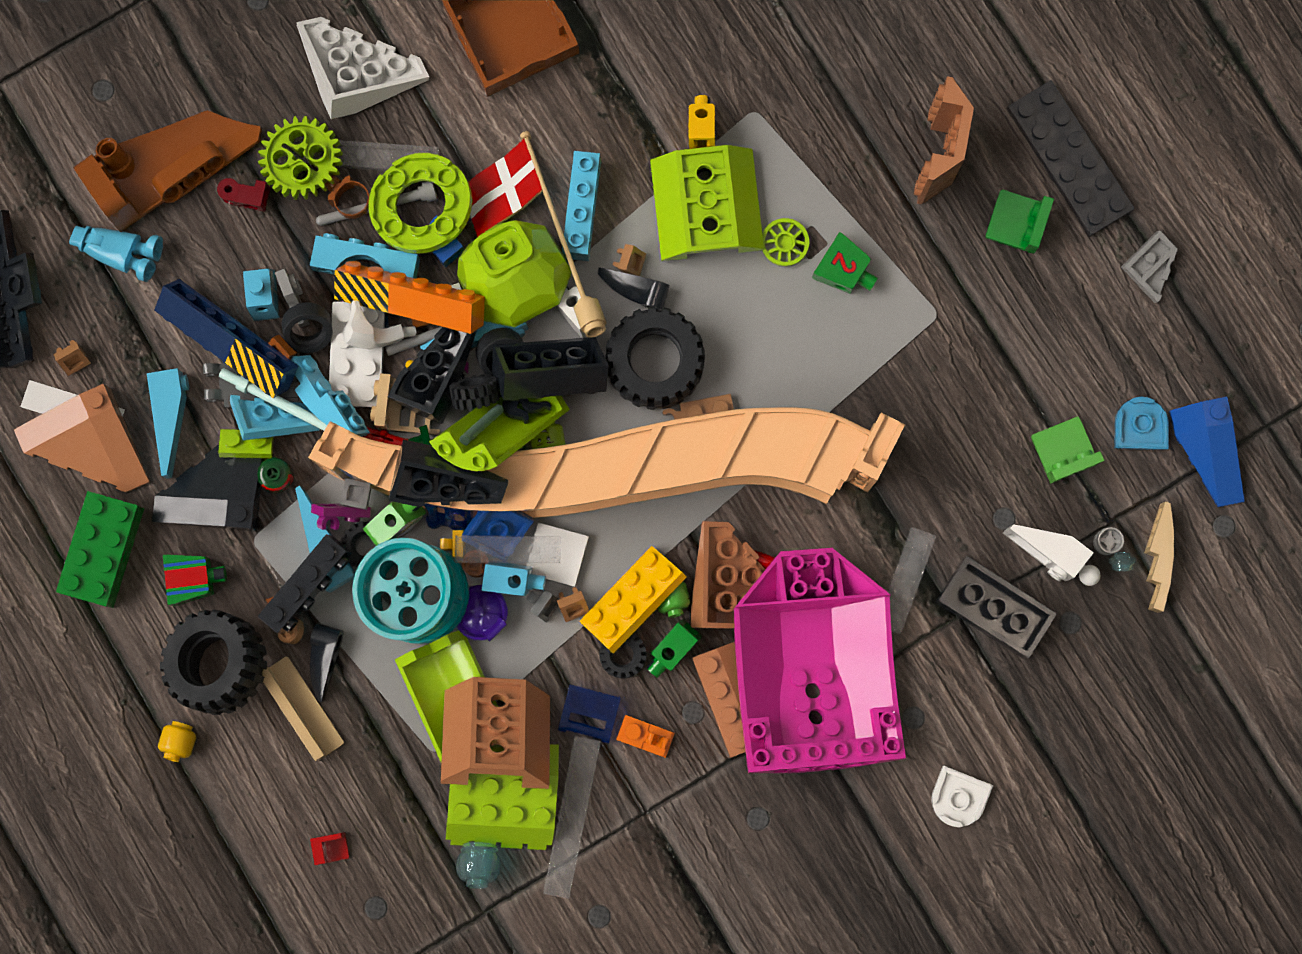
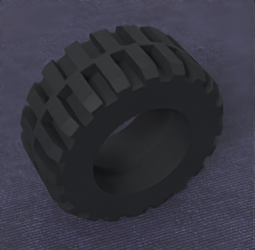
[605,306,705,410]
[160,609,267,715]

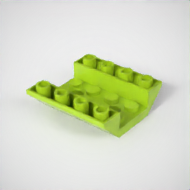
[650,145,764,261]

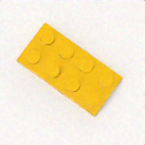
[579,546,687,654]

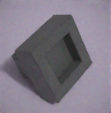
[526,590,559,623]

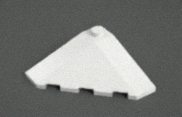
[297,17,429,119]

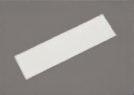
[20,380,125,416]

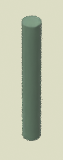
[460,404,504,445]

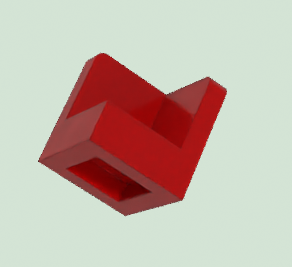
[310,832,349,865]

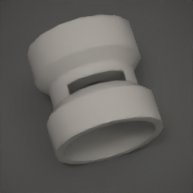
[1093,527,1124,555]

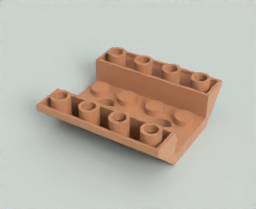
[914,76,974,204]
[441,677,550,789]

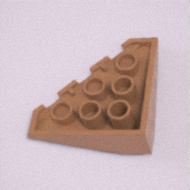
[14,384,150,493]
[691,521,765,628]

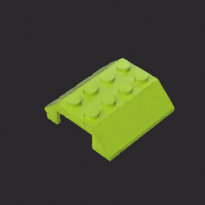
[446,744,559,850]

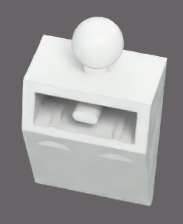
[1003,524,1101,586]

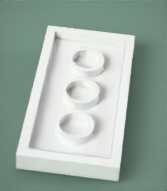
[329,302,385,408]

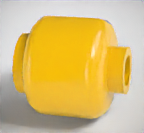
[157,721,197,762]

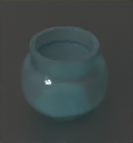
[456,842,501,889]

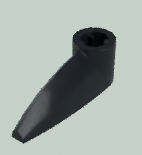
[598,267,670,310]
[310,623,344,702]

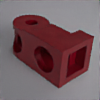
[217,178,271,212]

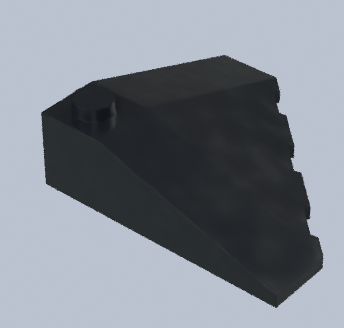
[152,428,264,531]

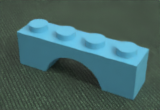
[310,233,420,278]

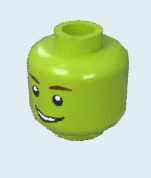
[531,422,566,449]

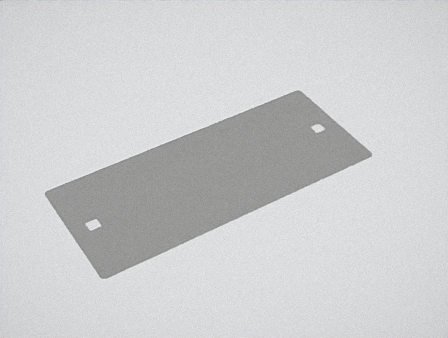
[254,112,937,752]

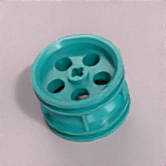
[352,538,469,644]

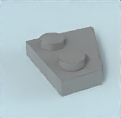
[1121,231,1177,303]
[275,269,310,328]

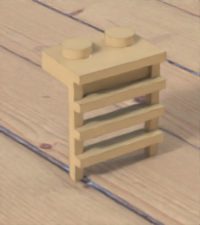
[371,373,440,435]

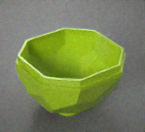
[457,220,572,327]

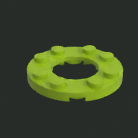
[369,153,472,254]

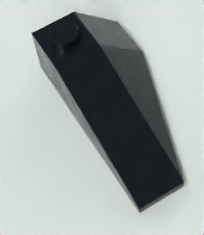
[389,439,508,506]

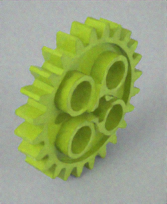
[258,116,343,200]

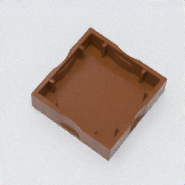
[442,0,579,97]

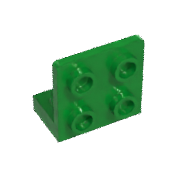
[985,190,1054,254]

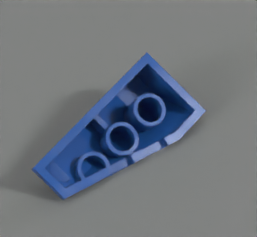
[1169,397,1244,507]

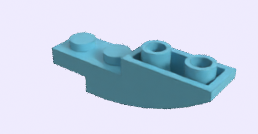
[291,355,370,436]

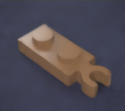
[662,394,734,420]

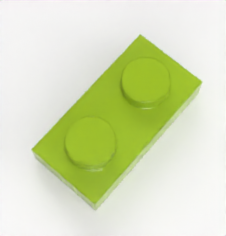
[218,429,274,458]

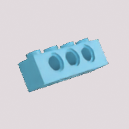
[562,151,601,261]

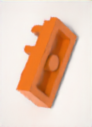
[616,715,675,758]

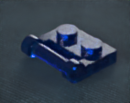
[425,503,474,531]
[558,684,621,744]

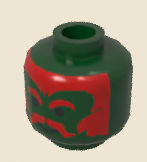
[257,457,294,493]

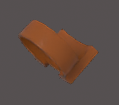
[325,175,370,219]

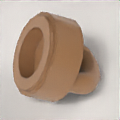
[278,619,304,644]

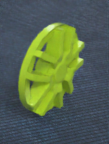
[762,218,809,266]

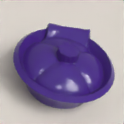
[457,585,508,642]

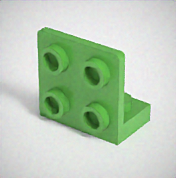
[1031,417,1104,484]

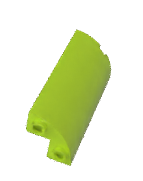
[429,396,570,471]
[394,630,498,761]

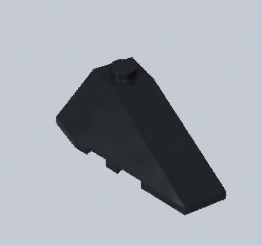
[388,327,477,424]

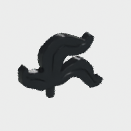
[499,390,552,424]

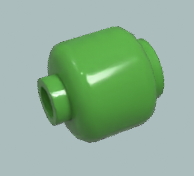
[657,582,690,618]

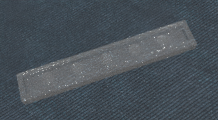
[283,137,440,171]
[543,736,601,899]

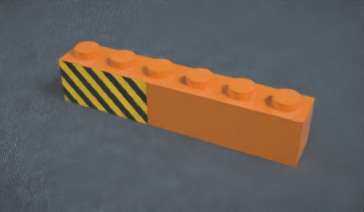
[334,261,485,334]

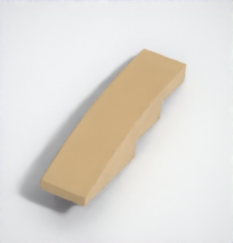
[1144,502,1174,613]

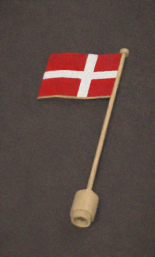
[468,131,606,338]

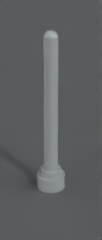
[316,182,438,226]

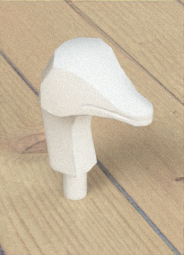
[343,300,416,349]

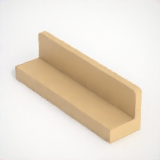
[262,657,344,761]

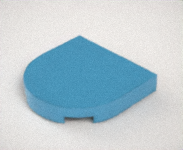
[1115,397,1169,450]

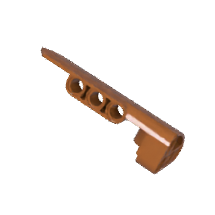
[73,110,262,232]

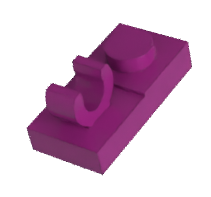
[311,503,371,530]

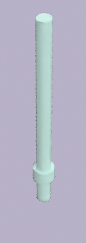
[219,368,327,431]

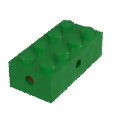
[56,491,144,608]

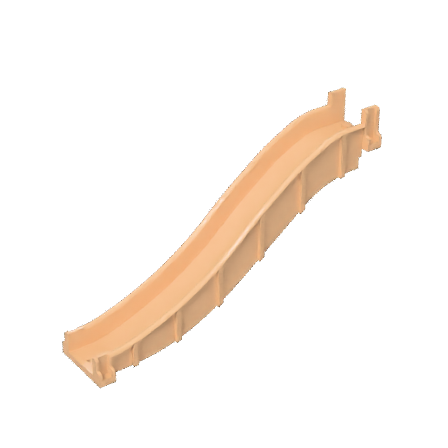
[308,407,905,518]

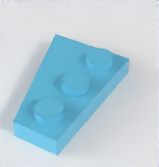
[230,395,320,440]

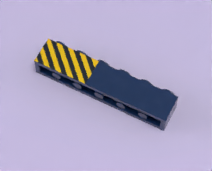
[154,279,299,398]

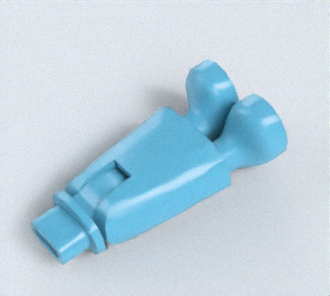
[69,226,163,282]

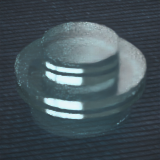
[1109,552,1136,571]

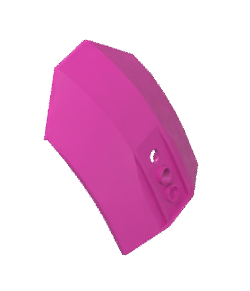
[734,548,906,773]

